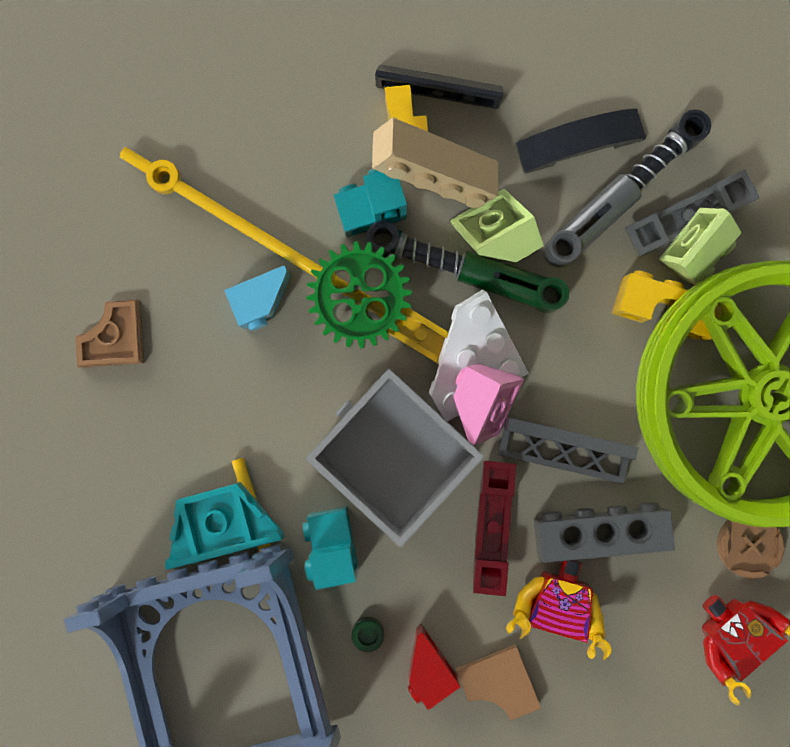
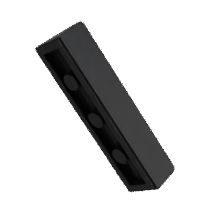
[375,65,503,109]

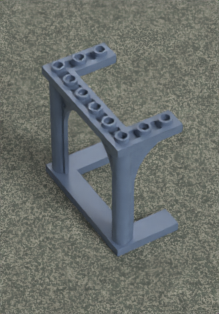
[64,544,341,747]

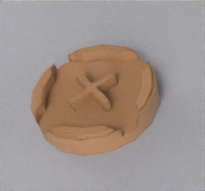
[716,520,785,579]

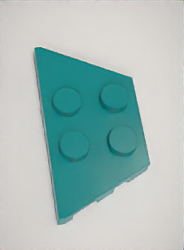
[165,482,285,570]

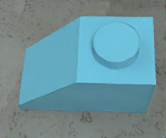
[224,265,291,331]

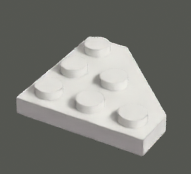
[429,290,529,422]

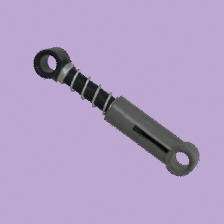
[544,109,712,268]

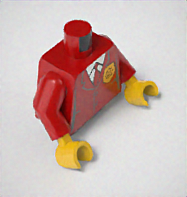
[701,595,790,705]

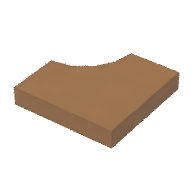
[75,299,144,368]
[456,644,541,720]

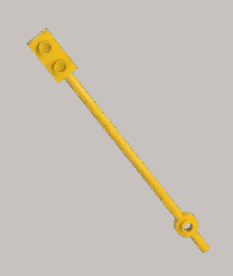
[120,147,449,365]

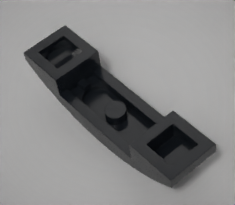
[515,108,646,174]

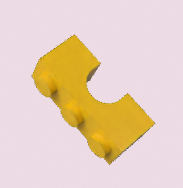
[612,271,722,341]

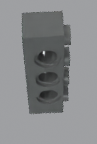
[534,502,675,563]

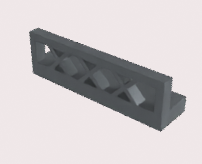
[498,417,639,484]

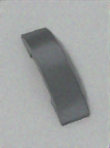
[625,169,760,257]

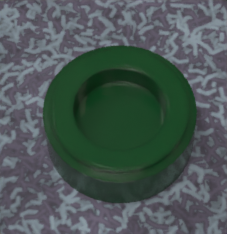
[352,617,384,652]

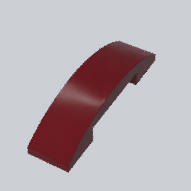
[473,461,517,596]

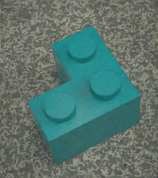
[333,169,407,238]
[303,506,359,590]

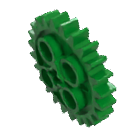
[306,241,413,349]

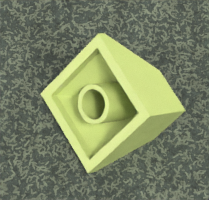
[450,189,544,262]

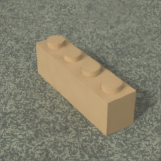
[372,117,498,208]

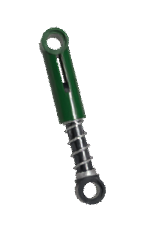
[367,220,570,313]

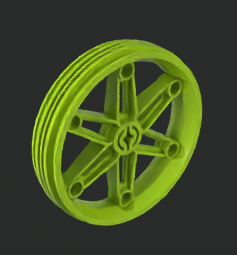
[636,260,790,527]

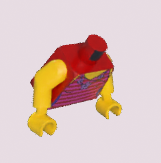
[506,560,612,661]

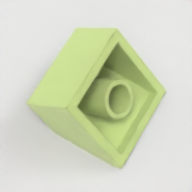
[658,208,741,285]

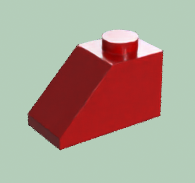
[407,624,461,710]

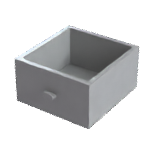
[305,369,484,548]

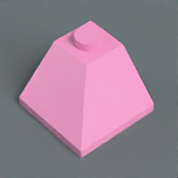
[453,364,524,445]

